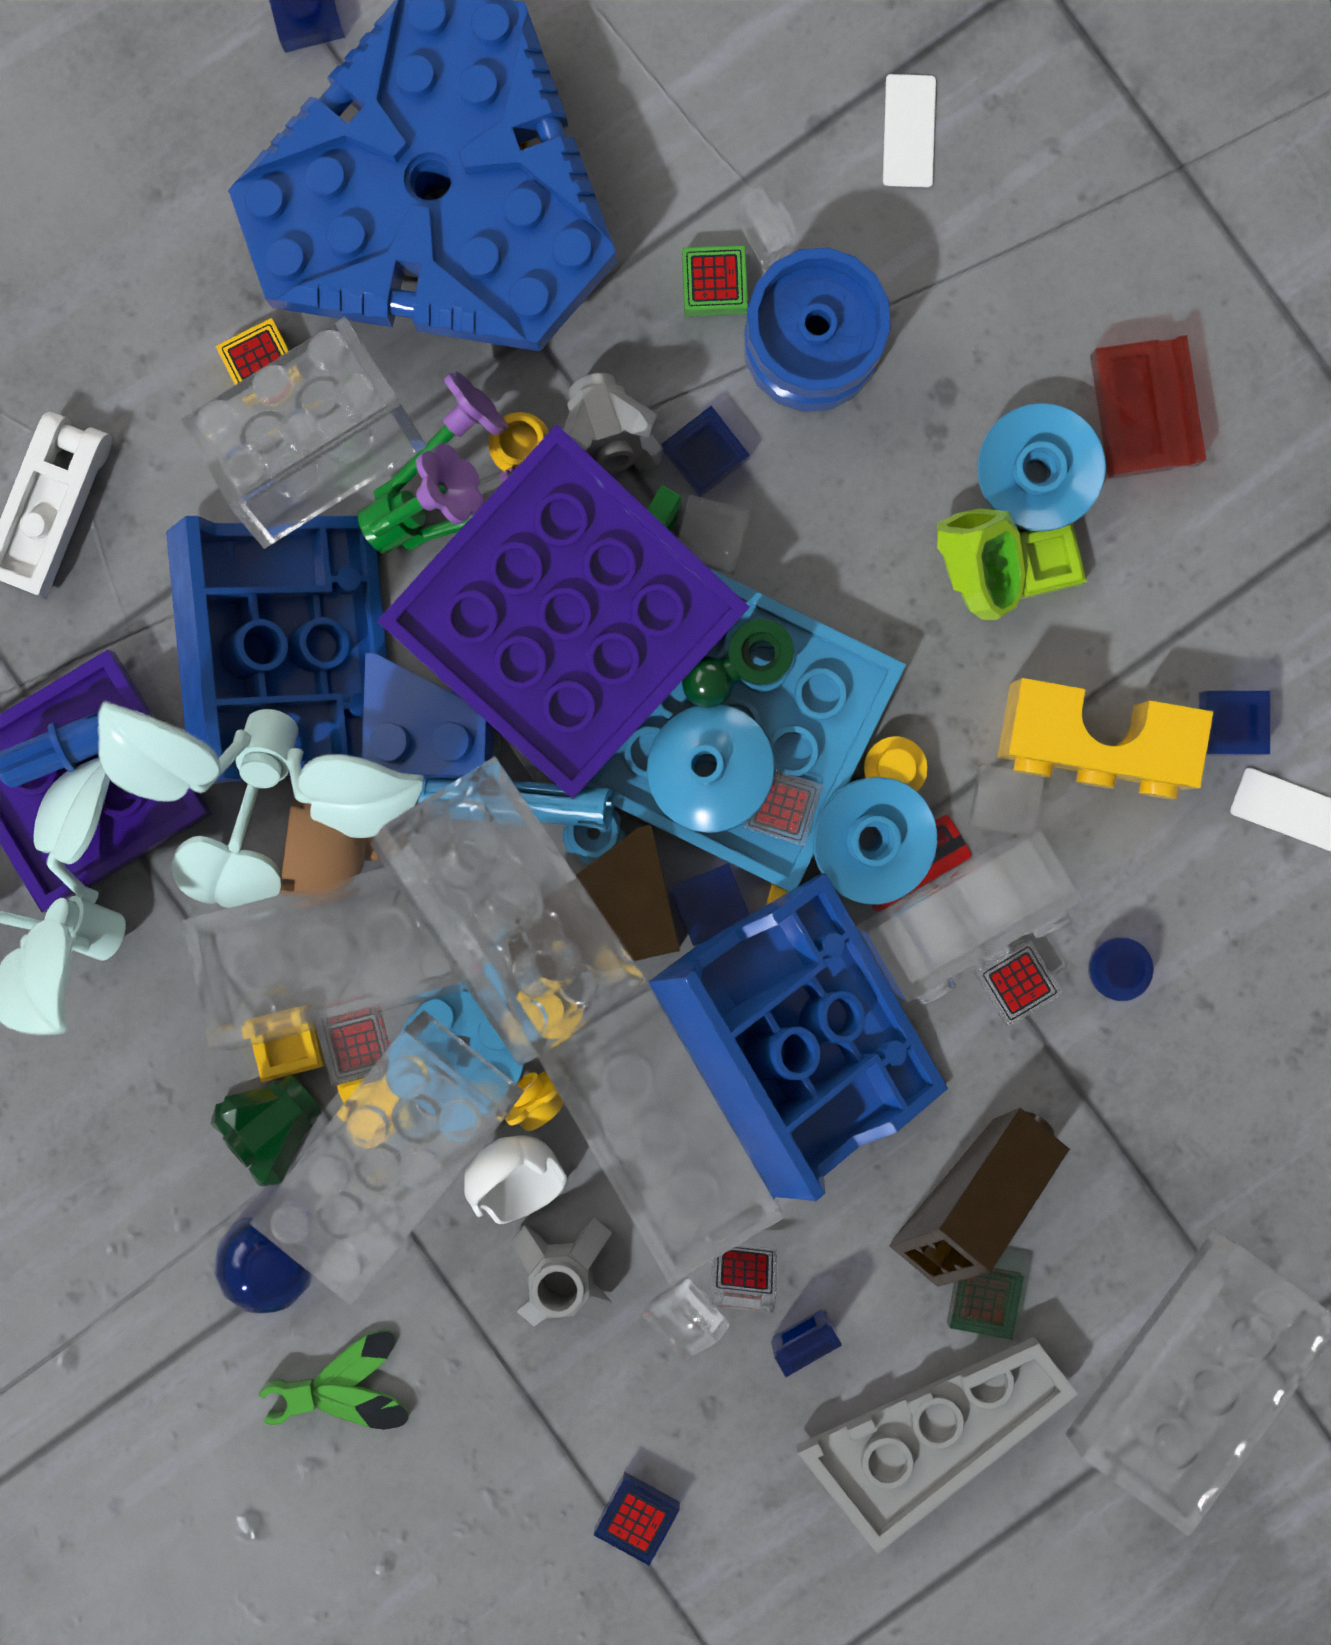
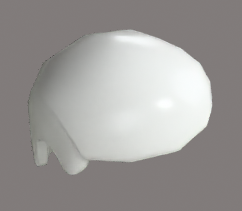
[464,1135,568,1224]

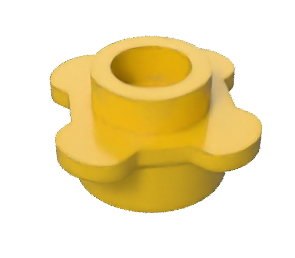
[502,1069,565,1131]

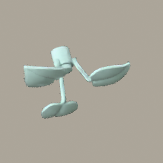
[99,701,424,909]
[0,757,126,1035]

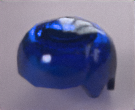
[214,1215,315,1314]

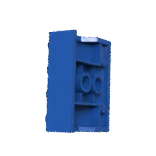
[166,516,387,783]
[648,873,948,1201]

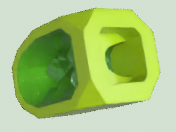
[936,508,1026,620]

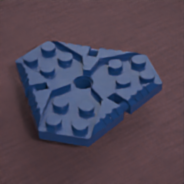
[228,0,618,351]

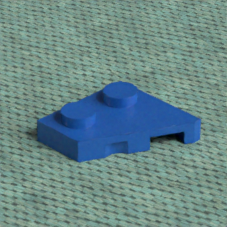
[362,653,494,778]

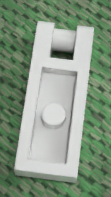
[0,411,112,599]

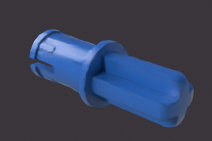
[0,711,100,788]

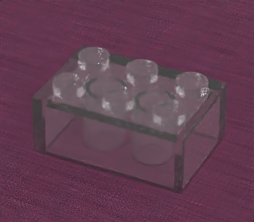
[181,316,427,549]
[856,831,1082,1005]

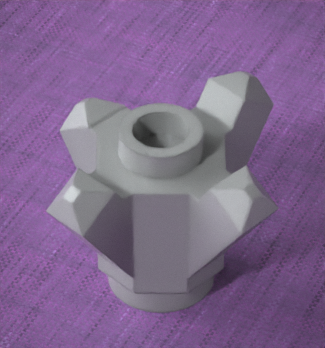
[563,373,663,474]
[510,1218,612,1327]

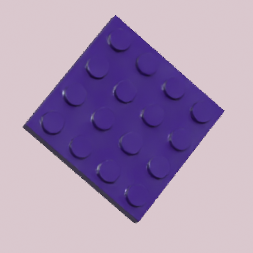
[377,424,750,799]

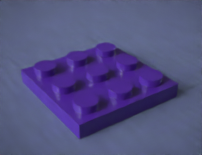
[0,649,212,912]

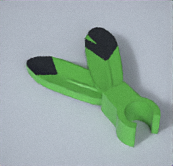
[258,1330,409,1430]

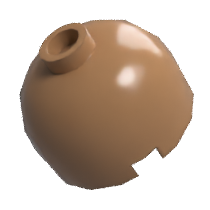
[280,797,381,898]

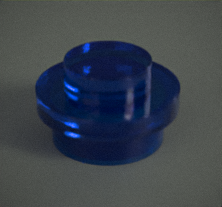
[1088,937,1154,1001]

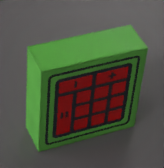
[682,245,748,317]

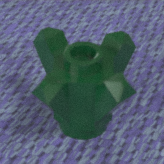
[211,1074,322,1186]

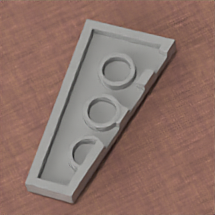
[796,1337,1079,1555]

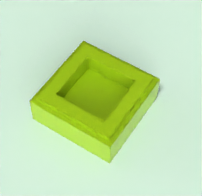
[1020,523,1087,599]

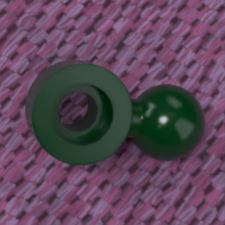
[682,619,795,708]

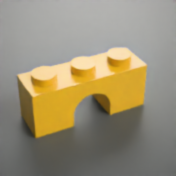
[997,678,1213,800]

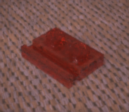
[1090,335,1206,479]

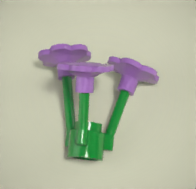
[358,371,516,554]

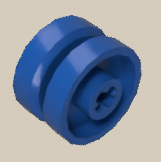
[744,248,891,412]

